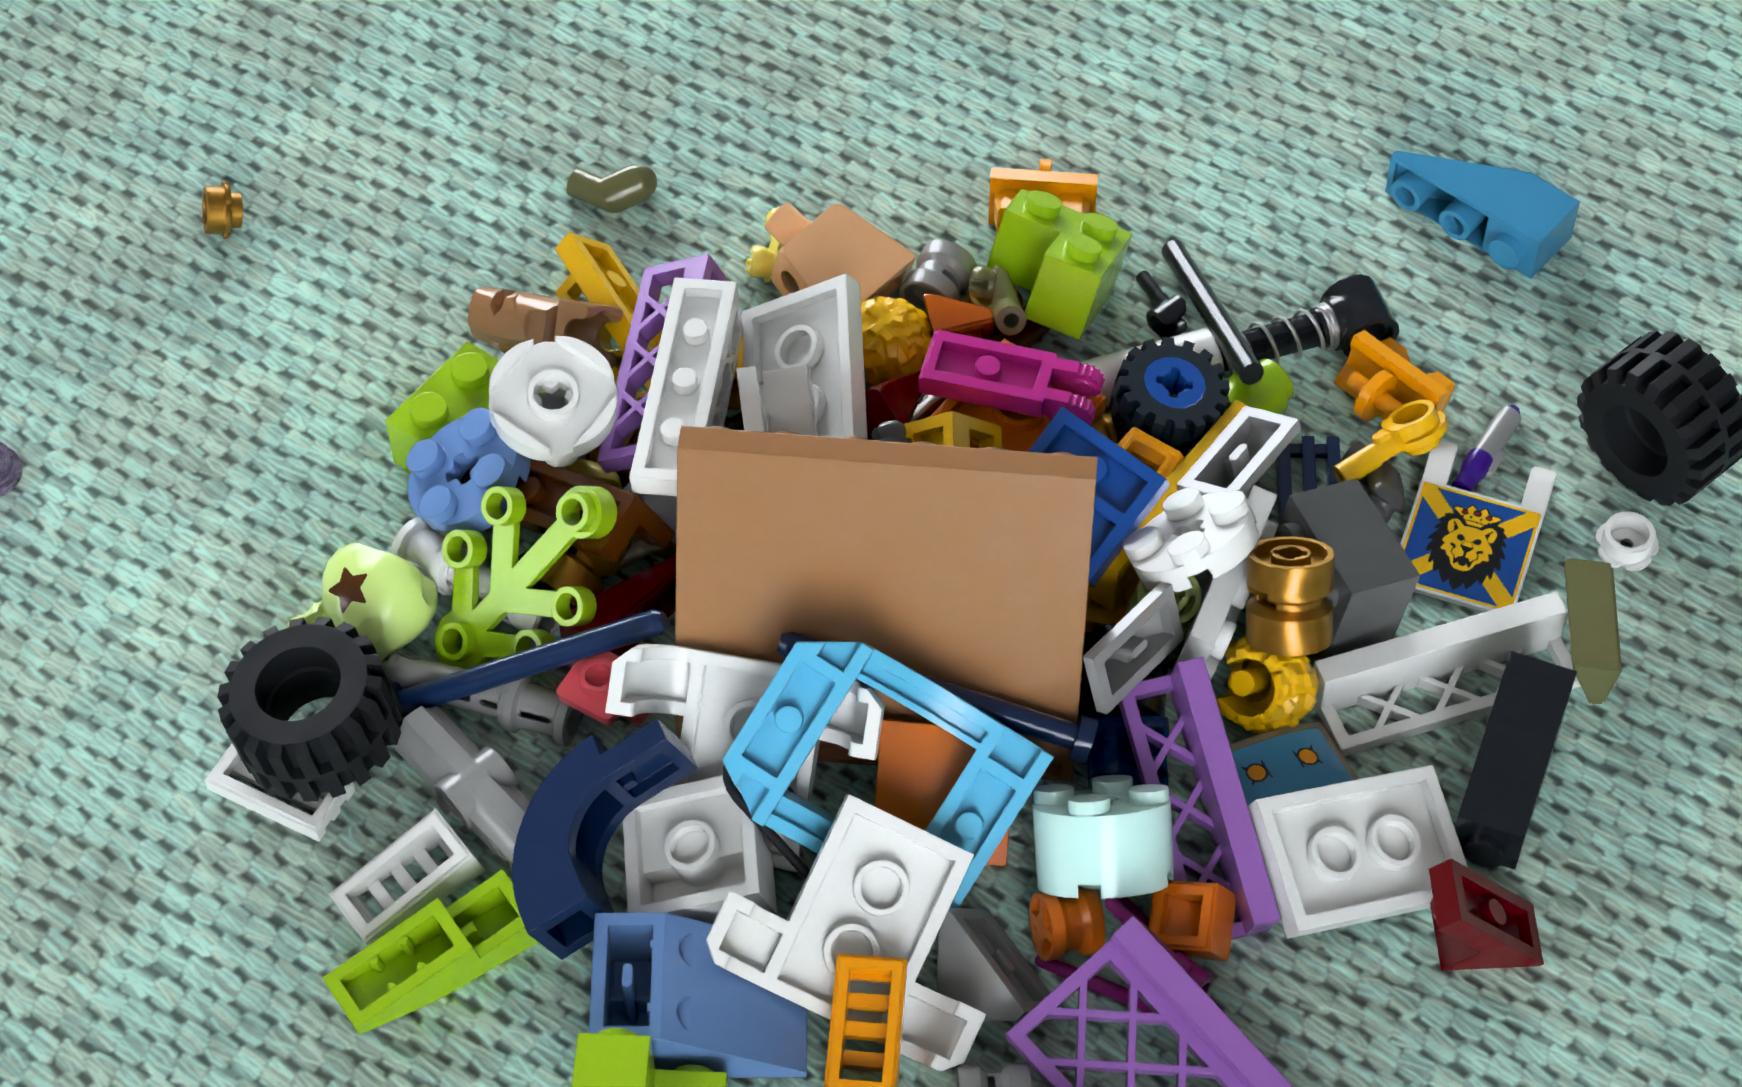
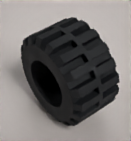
[1577,331,1742,506]
[217,617,403,802]

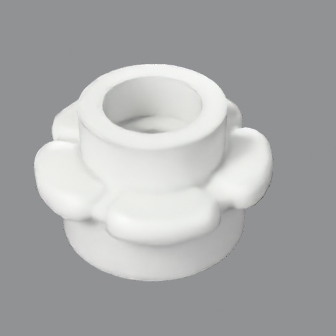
[1595,512,1659,571]

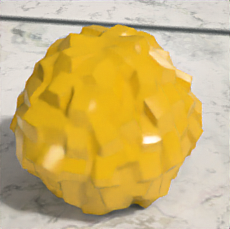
[861,295,933,387]
[1216,635,1319,735]

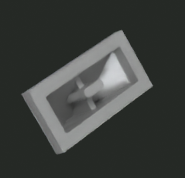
[1176,406,1301,496]
[1083,582,1185,714]
[936,908,1061,1022]

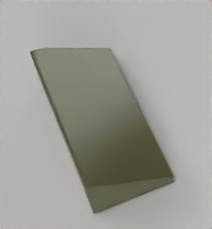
[1564,558,1622,704]

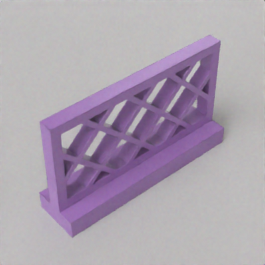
[1005,916,1293,1087]

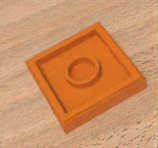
[875,718,1010,866]

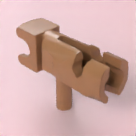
[467,286,623,368]

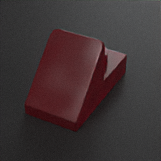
[1429,858,1544,971]

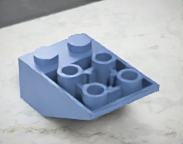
[589,912,807,1078]

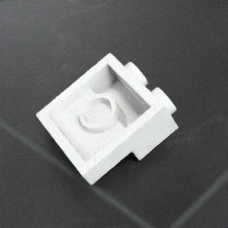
[623,775,777,924]

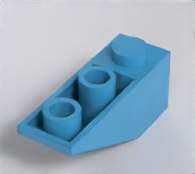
[1385,150,1580,279]

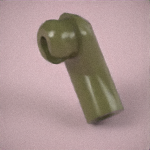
[566,164,657,213]
[968,265,1027,335]

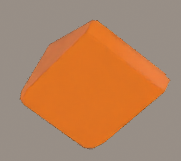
[924,293,995,340]
[1148,881,1236,961]

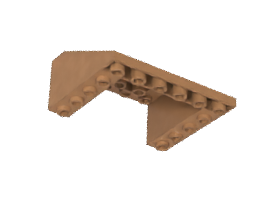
[674,426,1098,782]

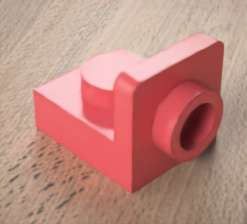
[556,651,650,726]

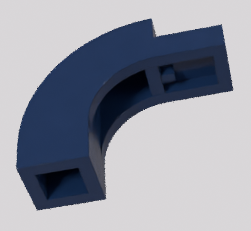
[512,719,698,960]

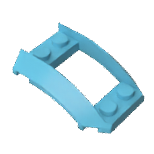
[722,641,1054,908]

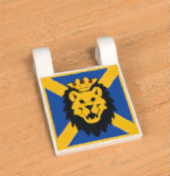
[1400,440,1557,612]

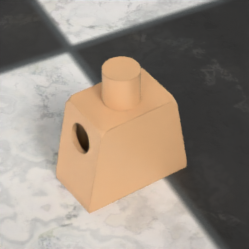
[765,202,916,302]

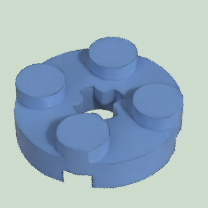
[406,408,531,533]

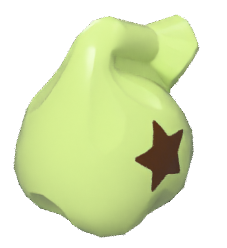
[287,542,439,660]

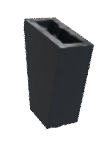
[1455,651,1577,870]

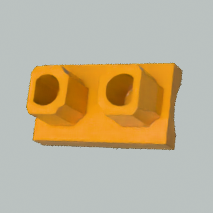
[988,158,1098,232]
[1334,330,1455,422]

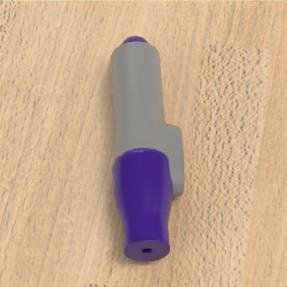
[1451,405,1522,492]

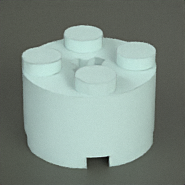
[1032,775,1174,899]

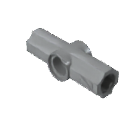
[394,706,531,871]

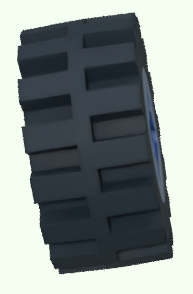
[1109,337,1230,456]

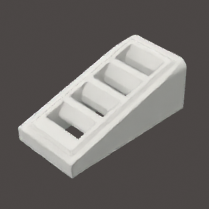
[328,808,486,945]

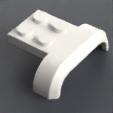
[605,644,885,872]
[706,794,986,1072]

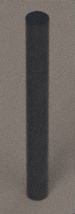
[1162,240,1264,385]

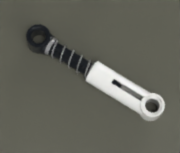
[1081,274,1399,414]

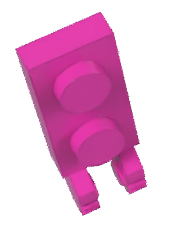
[918,330,1105,425]

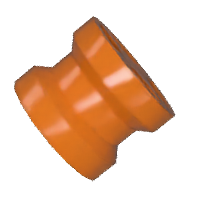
[1029,886,1106,962]

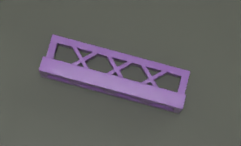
[597,253,729,473]
[1118,657,1281,940]

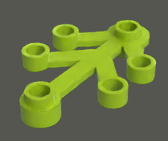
[435,486,617,669]

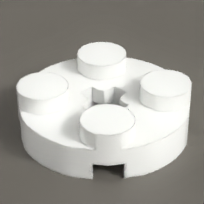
[489,336,618,467]
[1122,487,1260,592]

